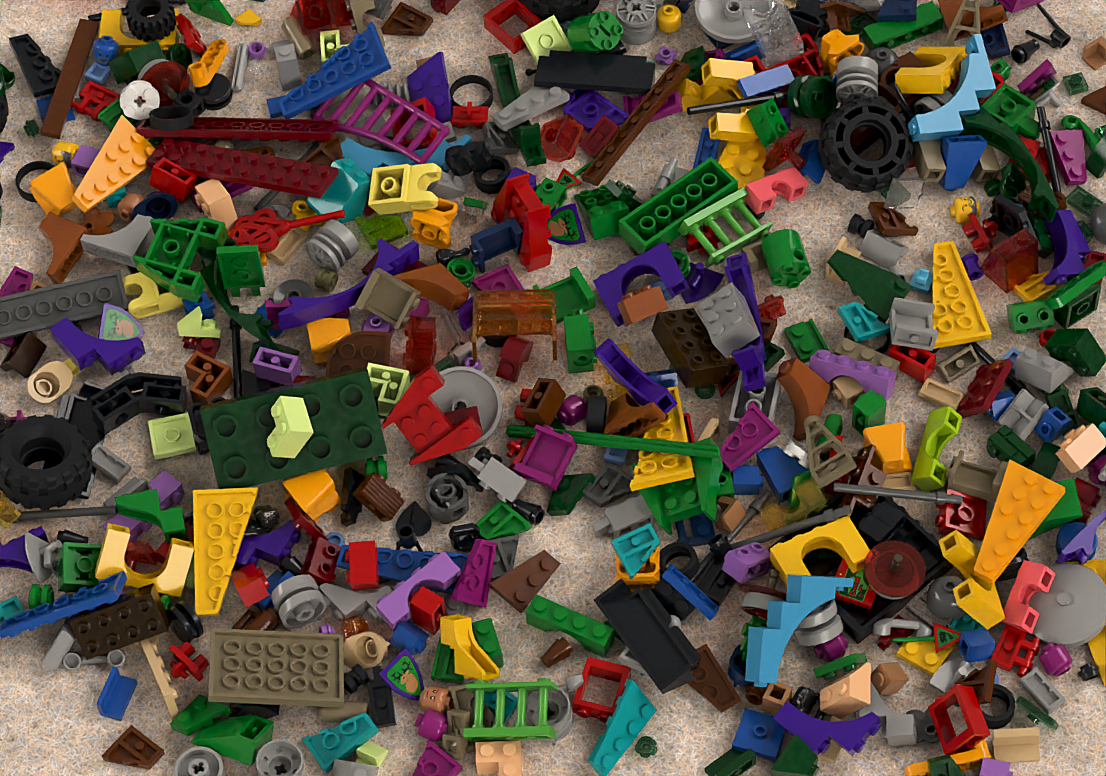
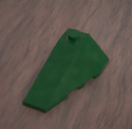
[827,249,912,323]

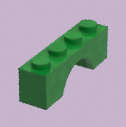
[525,594,615,658]

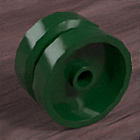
[787,75,838,119]

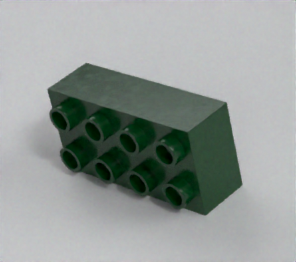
[199,367,387,489]

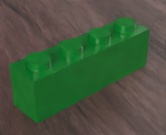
[862,1,943,51]

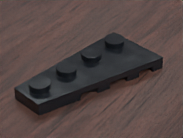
[9,34,61,98]

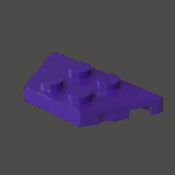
[407,52,456,127]
[563,89,630,133]

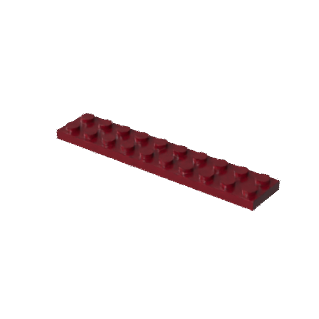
[136,117,339,143]
[146,138,339,199]

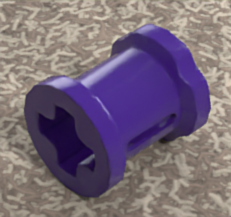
[961,253,984,281]

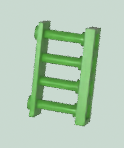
[678,187,773,268]
[463,678,558,742]

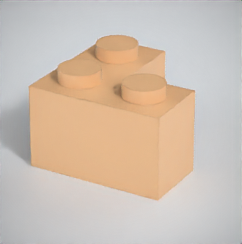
[194,179,238,233]
[1055,423,1106,473]
[476,740,523,776]

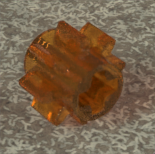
[341,615,369,638]

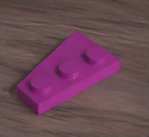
[623,92,683,123]
[450,539,497,608]

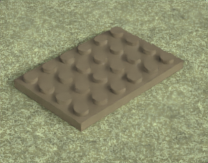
[208,628,344,708]

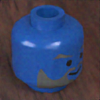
[92,36,119,66]

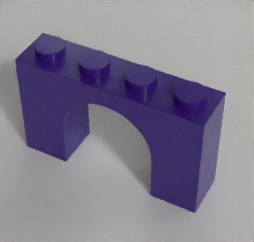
[593,242,690,327]

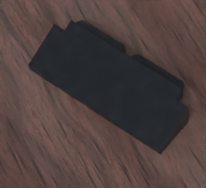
[534,50,655,94]
[42,380,106,499]
[594,579,701,694]

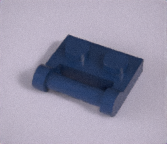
[675,513,715,547]

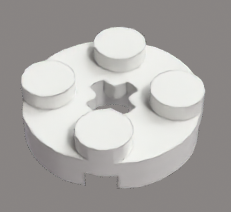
[120,80,160,120]
[783,440,824,469]

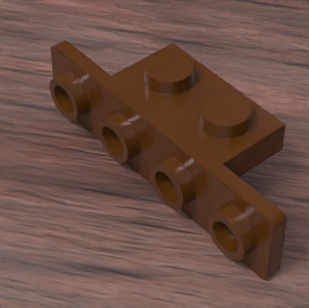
[820,0,865,34]
[837,444,887,518]

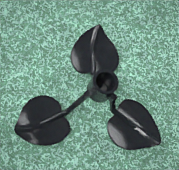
[379,501,432,584]

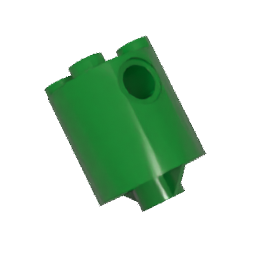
[567,11,623,53]
[761,229,811,289]

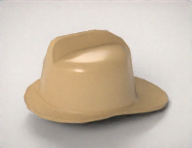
[27,361,73,403]
[343,631,390,669]

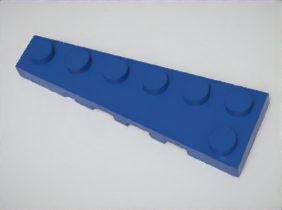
[336,545,469,595]
[0,571,127,639]

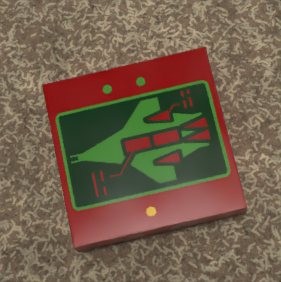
[835,558,885,610]

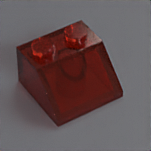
[540,114,585,163]

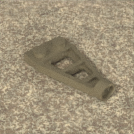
[942,0,981,55]
[804,415,857,489]

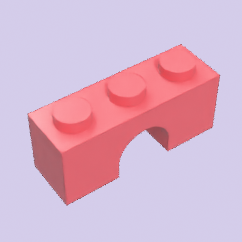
[744,167,808,215]
[1001,560,1056,634]

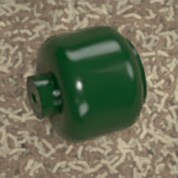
[984,178,1001,197]

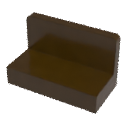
[0,331,47,378]

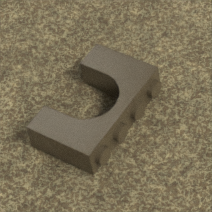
[912,135,1001,182]

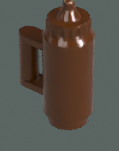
[231,607,280,631]

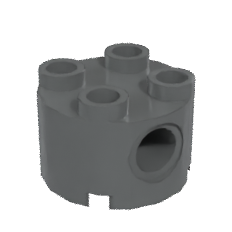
[425,473,469,524]

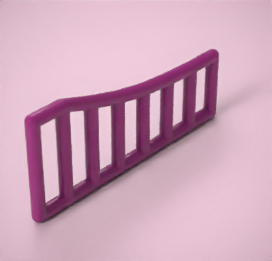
[311,79,450,165]

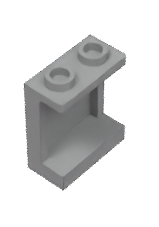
[889,297,938,351]

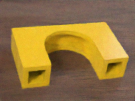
[99,8,180,57]
[895,46,968,94]
[701,58,759,143]
[770,515,873,588]
[95,523,194,598]
[939,530,1005,630]

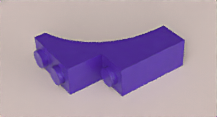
[1043,210,1091,286]
[50,317,146,376]
[593,338,677,414]
[233,520,302,571]
[773,701,881,756]

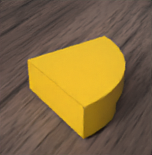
[235,8,262,27]

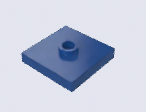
[732,708,785,761]

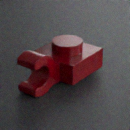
[182,336,221,359]
[877,614,915,651]

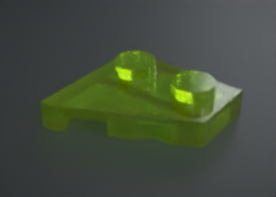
[355,215,409,250]

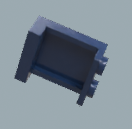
[469,217,523,273]

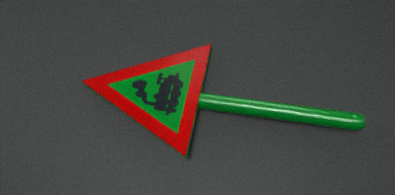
[556,156,597,189]
[892,622,961,654]

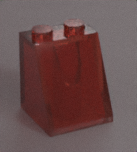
[295,0,352,36]
[980,228,1039,293]

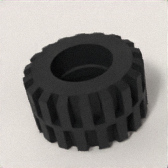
[125,0,177,42]

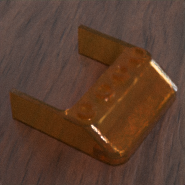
[472,289,557,362]

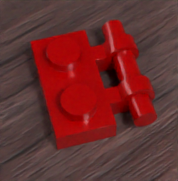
[175,13,207,58]
[72,81,120,122]
[991,624,1041,678]

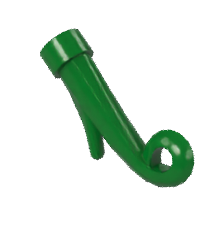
[1061,115,1101,152]

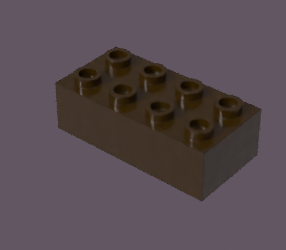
[651,308,729,388]
[69,583,171,660]

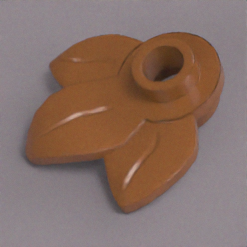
[81,207,116,235]

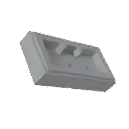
[91,442,131,484]
[1019,667,1066,715]

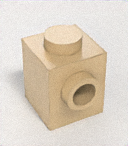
[832,375,865,410]

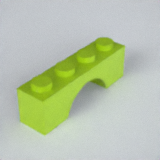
[911,405,962,492]

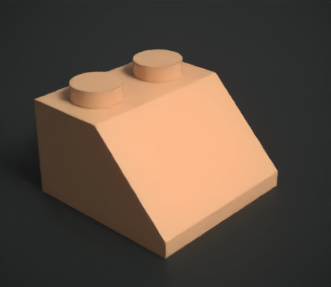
[820,663,871,719]

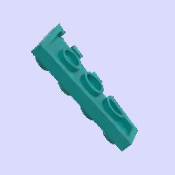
[588,679,657,776]

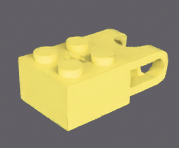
[368,163,442,215]
[122,267,191,319]

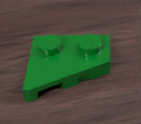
[475,500,531,541]

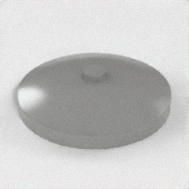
[695,0,773,43]
[430,366,503,450]
[1029,563,1106,648]

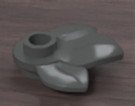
[906,709,940,744]

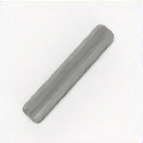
[231,42,249,93]

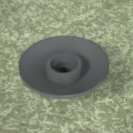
[273,279,314,304]

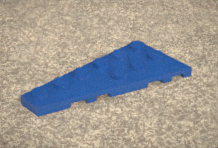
[279,22,392,119]

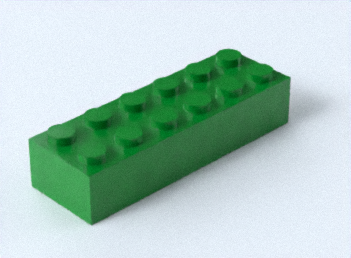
[618,157,738,254]

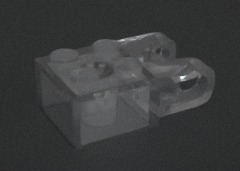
[743,0,804,68]

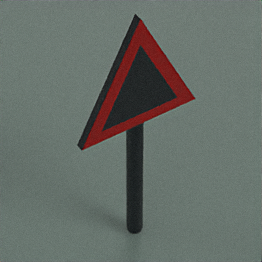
[718,365,739,397]

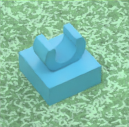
[909,268,932,295]

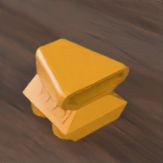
[819,29,864,79]
[29,163,78,217]
[410,197,458,249]
[307,318,351,366]
[862,422,913,474]
[282,469,341,522]
[616,546,660,591]

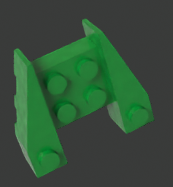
[133,218,228,303]
[632,437,723,535]

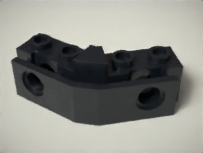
[90,372,187,435]

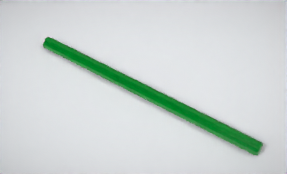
[506,424,720,458]

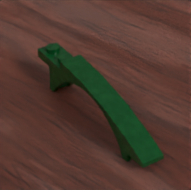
[488,53,547,167]
[959,102,1059,223]
[197,236,274,347]

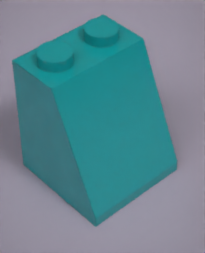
[306,157,371,224]

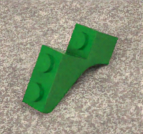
[114,489,188,544]

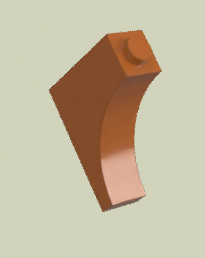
[938,0,1008,41]
[38,212,91,284]
[394,263,470,311]
[776,358,831,441]
[604,393,666,437]

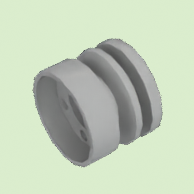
[616,0,657,45]
[836,56,878,104]
[305,219,360,273]
[526,687,573,743]
[256,739,305,776]

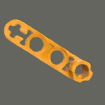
[188,39,229,87]
[904,739,992,776]

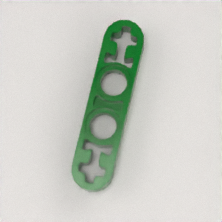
[1046,261,1106,310]

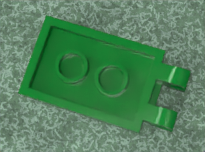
[216,245,265,297]

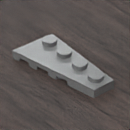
[492,86,570,131]

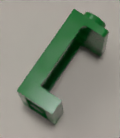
[531,266,596,326]

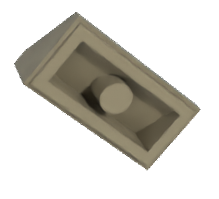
[935,345,981,383]

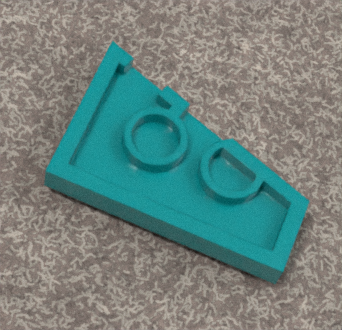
[301,712,380,773]

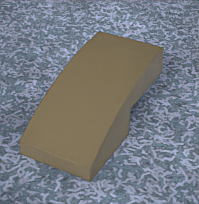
[442,709,470,759]

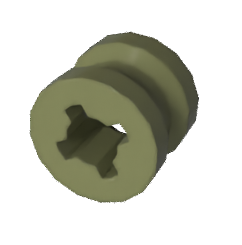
[314,267,338,292]

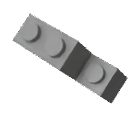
[404,171,467,213]
[319,583,393,625]
[856,681,917,746]

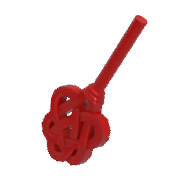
[228,208,345,253]

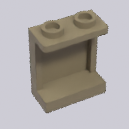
[355,268,421,331]
[945,450,1008,503]

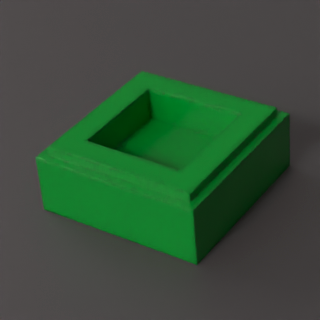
[463,197,488,210]

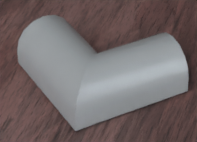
[41,617,76,671]

